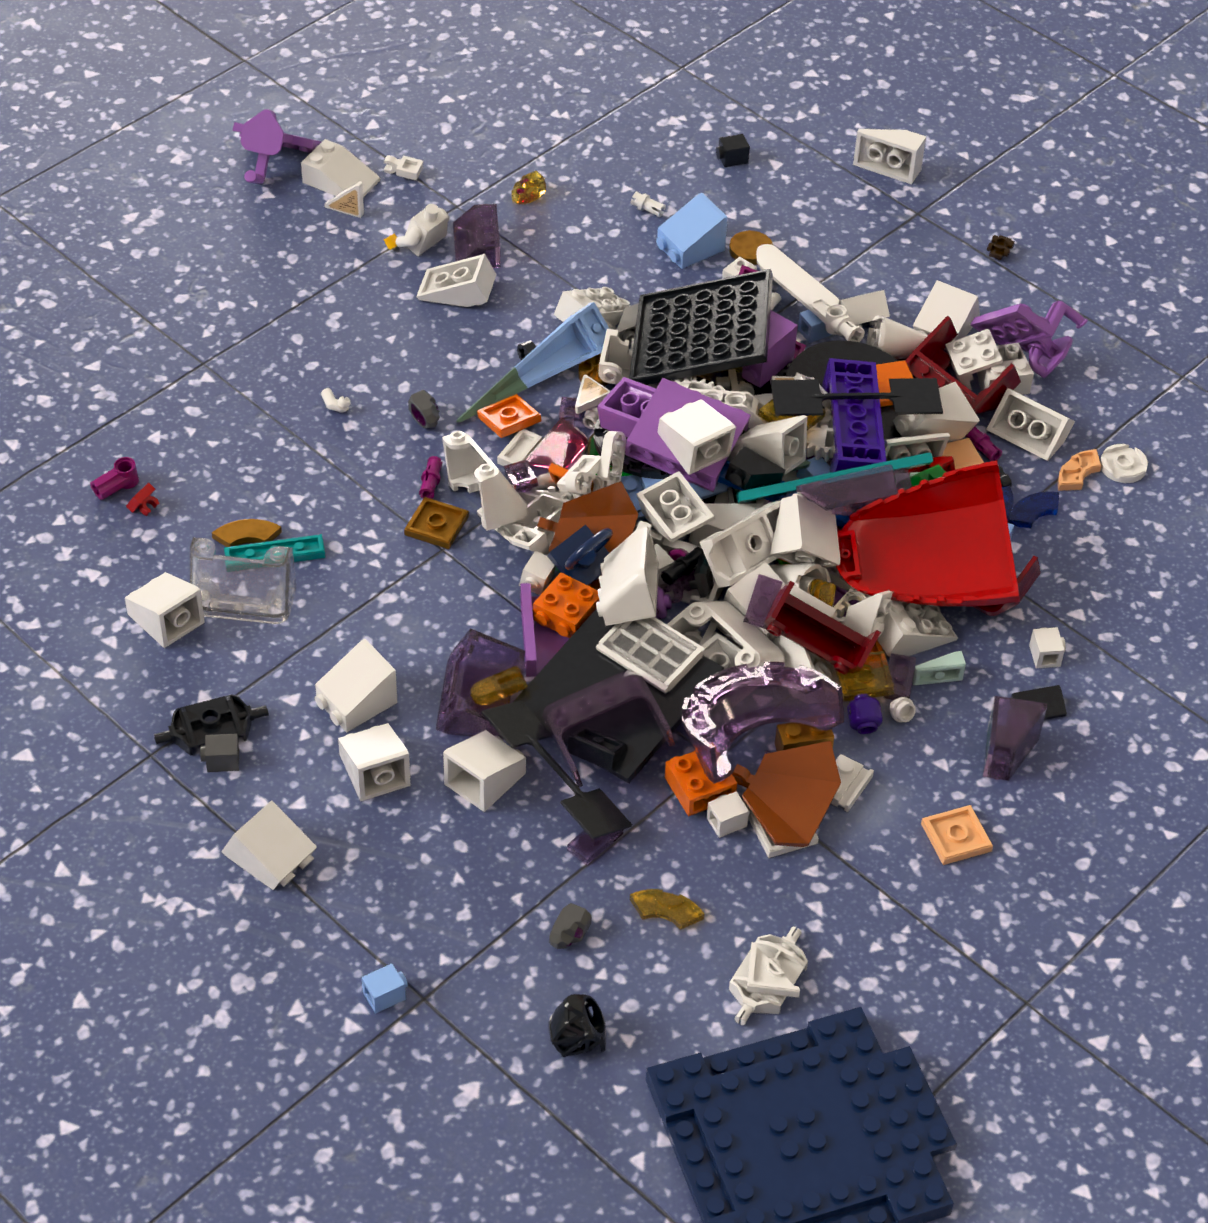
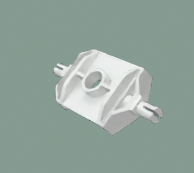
[729,927,808,1025]

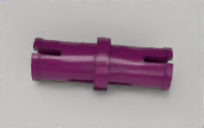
[965,426,1002,461]
[419,456,443,499]

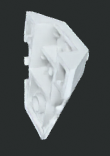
[477,485,575,555]

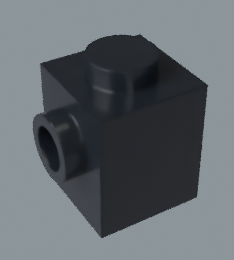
[716,134,750,167]

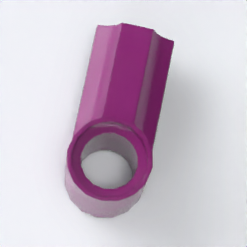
[90,457,139,500]

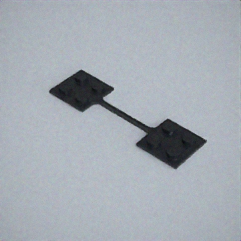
[771,378,943,416]
[481,700,632,840]

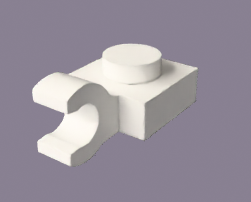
[384,155,423,180]

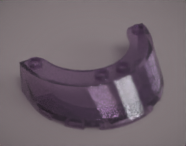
[682,662,845,784]

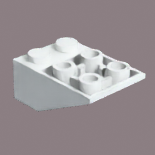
[554,287,630,326]
[877,600,958,657]

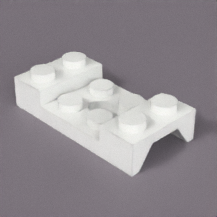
[700,500,781,588]

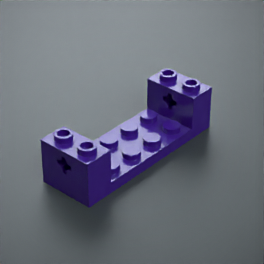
[822,358,886,491]

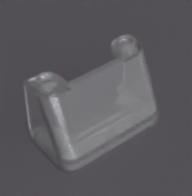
[190,537,296,624]

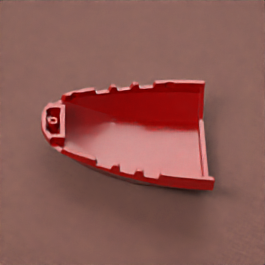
[836,460,1020,607]

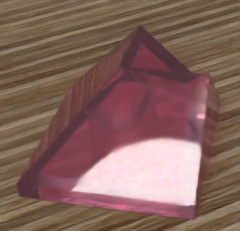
[524,417,588,469]

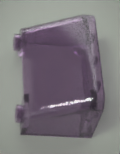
[436,628,526,739]

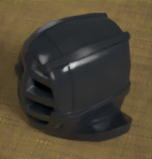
[549,994,607,1057]

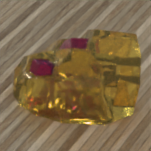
[511,171,546,204]

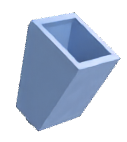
[656,193,728,269]

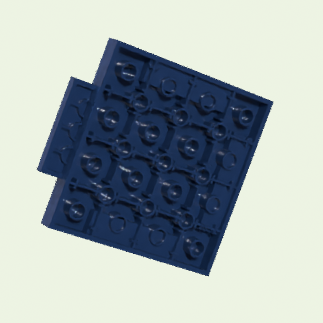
[646,1007,957,1223]

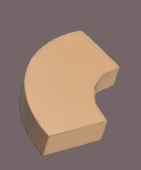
[1058,449,1101,491]

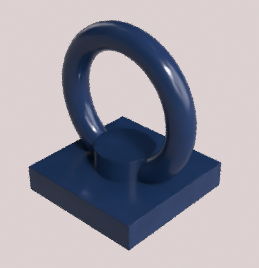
[547,525,613,586]

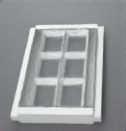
[596,617,706,694]

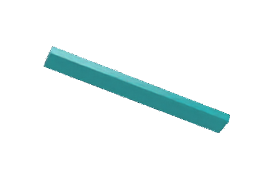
[736,452,933,503]

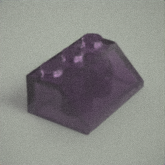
[453,204,500,268]

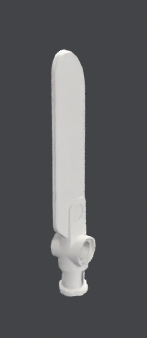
[756,244,865,342]

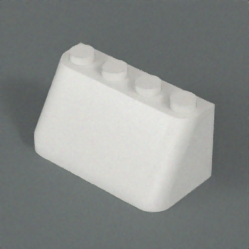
[596,527,659,626]

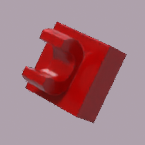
[126,483,159,516]

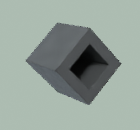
[200,734,240,772]

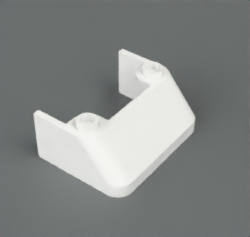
[667,601,785,712]

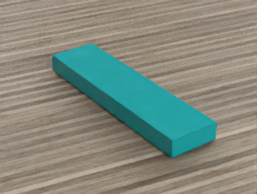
[224,534,326,571]

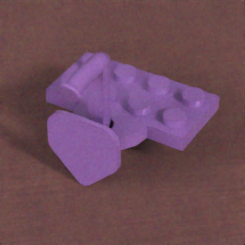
[233,109,321,184]
[970,301,1088,378]

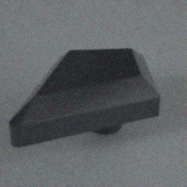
[689,554,714,598]

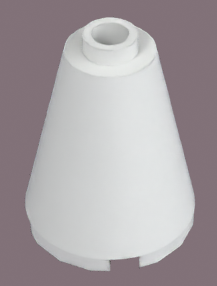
[866,315,928,359]
[769,563,831,603]

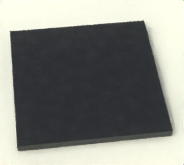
[629,269,773,385]
[513,609,725,783]

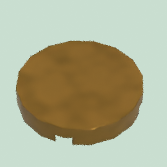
[729,230,773,265]

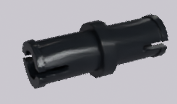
[661,547,704,585]

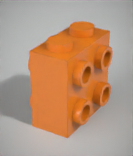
[533,572,599,639]
[665,744,737,816]

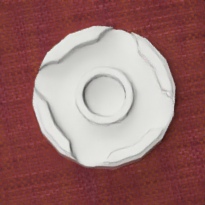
[1100,444,1148,483]

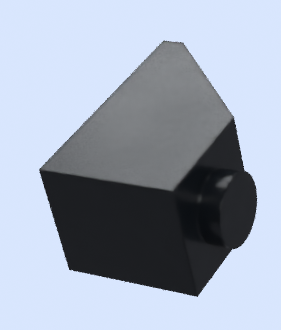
[724,446,786,490]

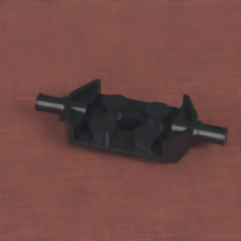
[154,694,269,756]

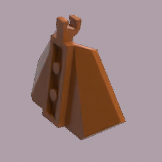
[537,481,639,590]
[732,741,841,847]

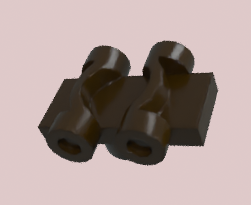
[987,235,1015,260]

